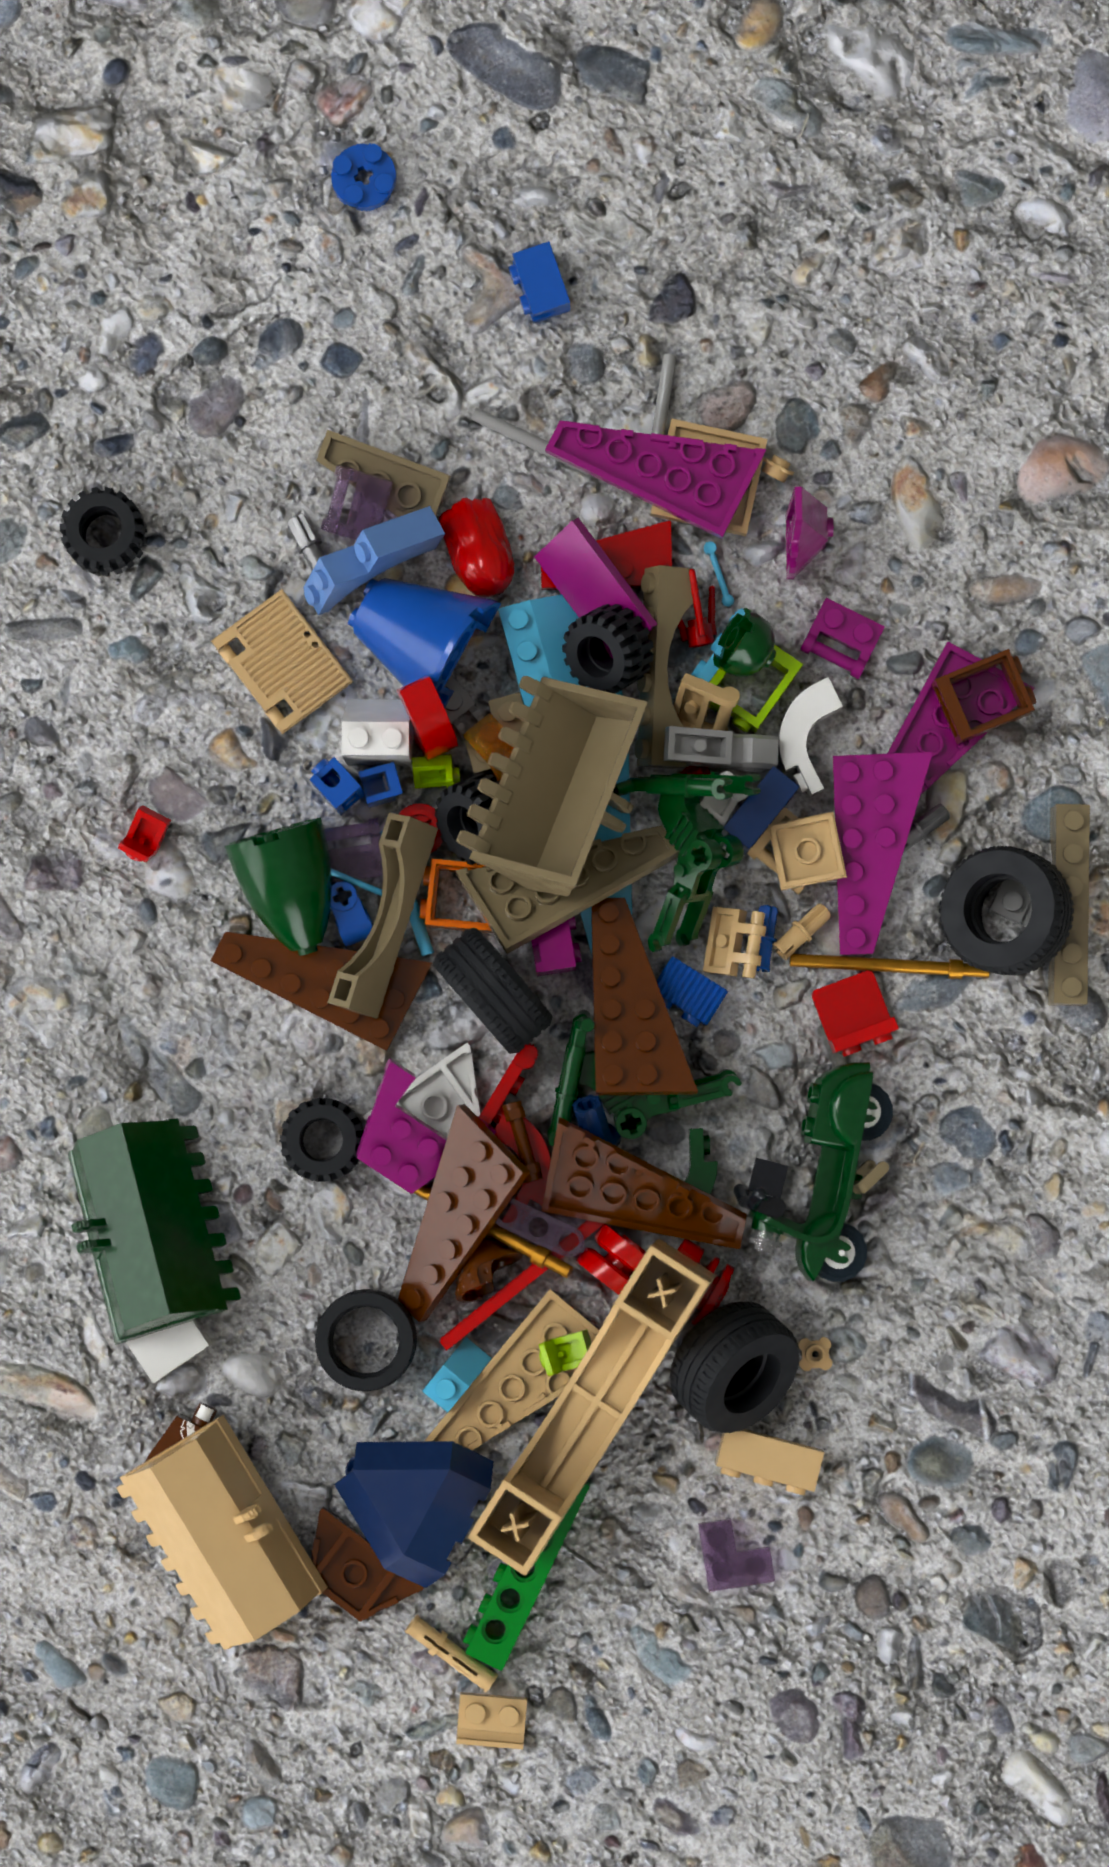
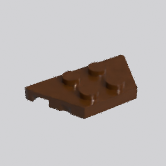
[311,1506,424,1622]

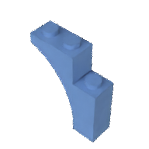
[303,506,445,615]

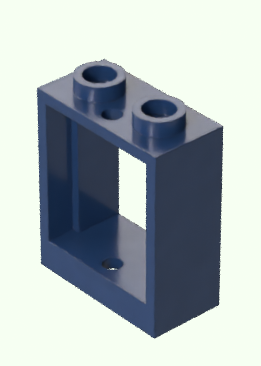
[722,766,799,856]

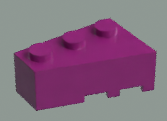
[531,916,582,977]

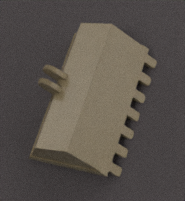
[457,676,648,897]

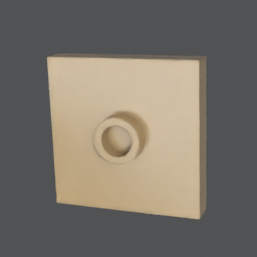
[768,812,847,891]

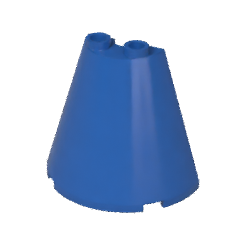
[348,578,501,708]

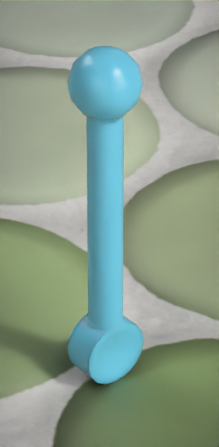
[704,541,734,607]

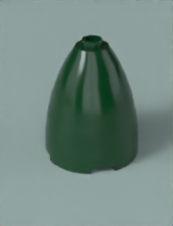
[225,817,332,956]

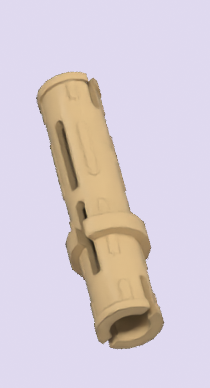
[405,1614,498,1692]

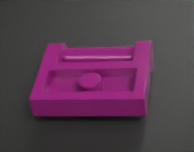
[800,598,885,679]

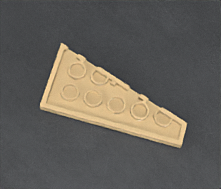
[424,1289,599,1450]

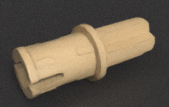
[772,903,831,960]

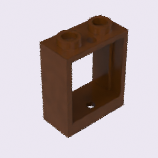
[931,649,1036,745]

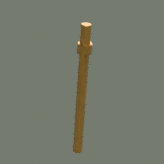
[790,953,989,979]
[414,1185,573,1278]

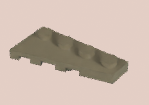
[316,430,451,517]

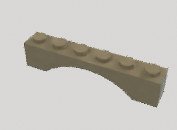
[634,565,695,769]
[1048,804,1090,1006]
[327,813,438,1019]

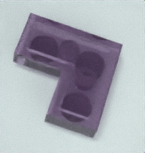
[698,1518,775,1592]

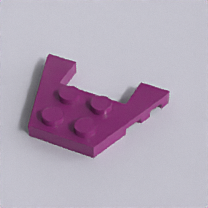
[356,1058,496,1194]

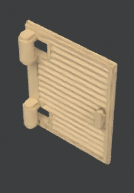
[211,589,354,734]

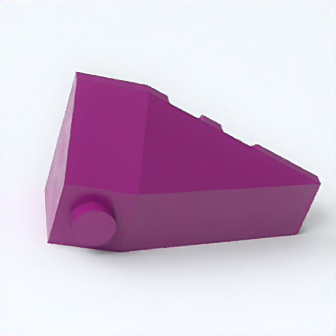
[785,486,834,579]

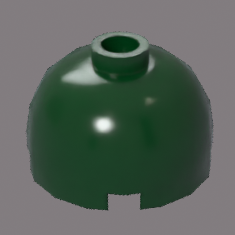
[713,608,776,677]

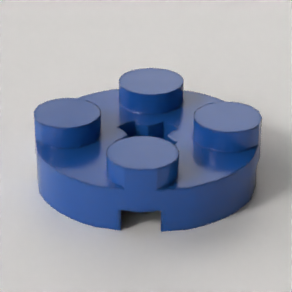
[331,143,397,211]

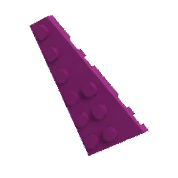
[887,642,1035,796]

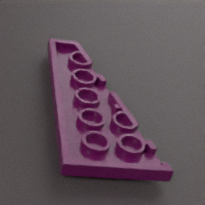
[545,420,766,539]
[833,752,933,955]

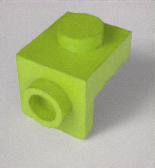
[412,754,460,788]
[539,1329,592,1376]

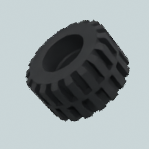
[60,487,147,576]
[562,604,654,694]
[435,773,500,865]
[280,1098,364,1182]

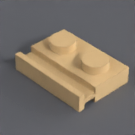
[456,1692,527,1750]

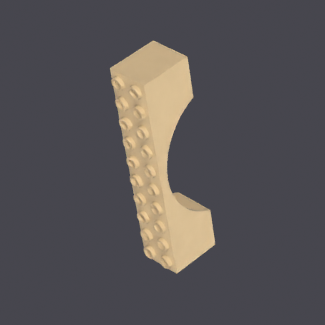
[467,1239,716,1576]

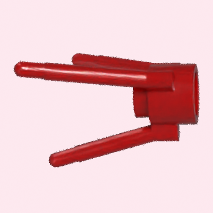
[678,569,717,648]

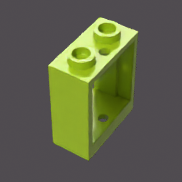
[709,645,803,733]

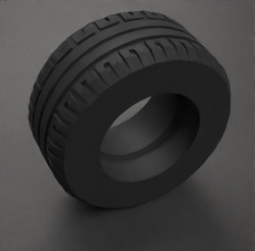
[939,846,1074,976]
[433,928,553,1054]
[670,1301,799,1433]

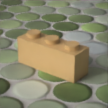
[715,1429,824,1495]

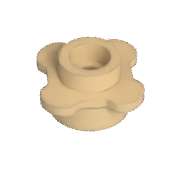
[762,455,794,483]
[798,1337,832,1371]

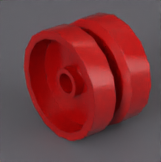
[576,1224,646,1295]

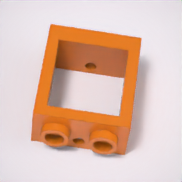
[419,858,493,933]

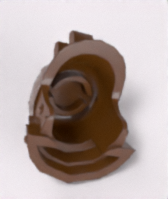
[455,1234,524,1303]

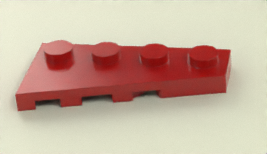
[541,520,672,590]

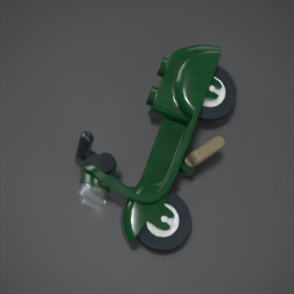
[733,1062,893,1282]

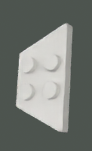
[363,1042,481,1137]

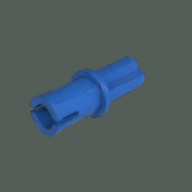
[756,905,778,972]

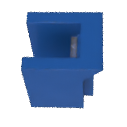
[358,762,403,808]

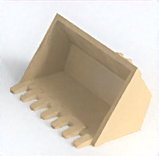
[117,1415,327,1650]

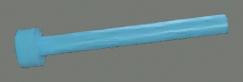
[331,868,382,896]

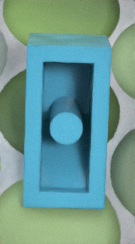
[422,1337,492,1413]

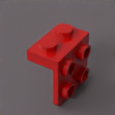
[811,970,899,1057]

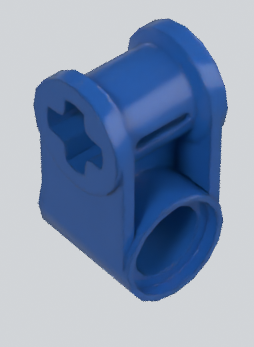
[331,881,373,947]

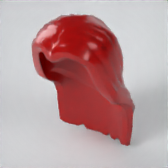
[438,498,515,598]

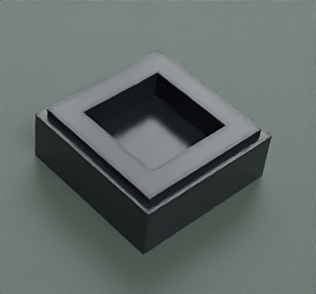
[748,1158,789,1198]

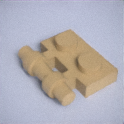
[703,907,766,979]

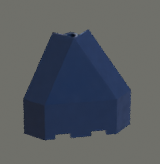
[334,1441,494,1588]

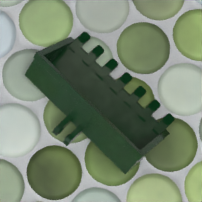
[68,1118,241,1345]

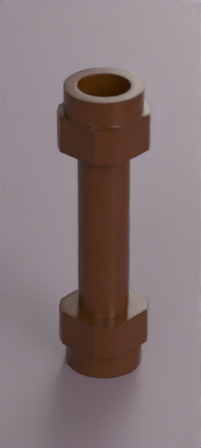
[502,1101,543,1183]

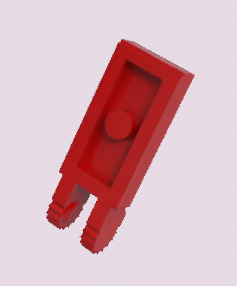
[479,1044,539,1125]

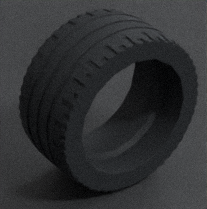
[315,1289,417,1392]

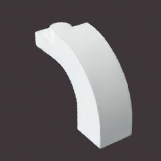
[778,677,843,798]

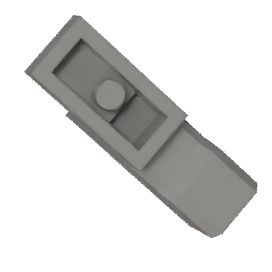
[664,726,779,772]

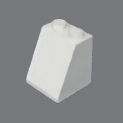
[341,699,413,766]

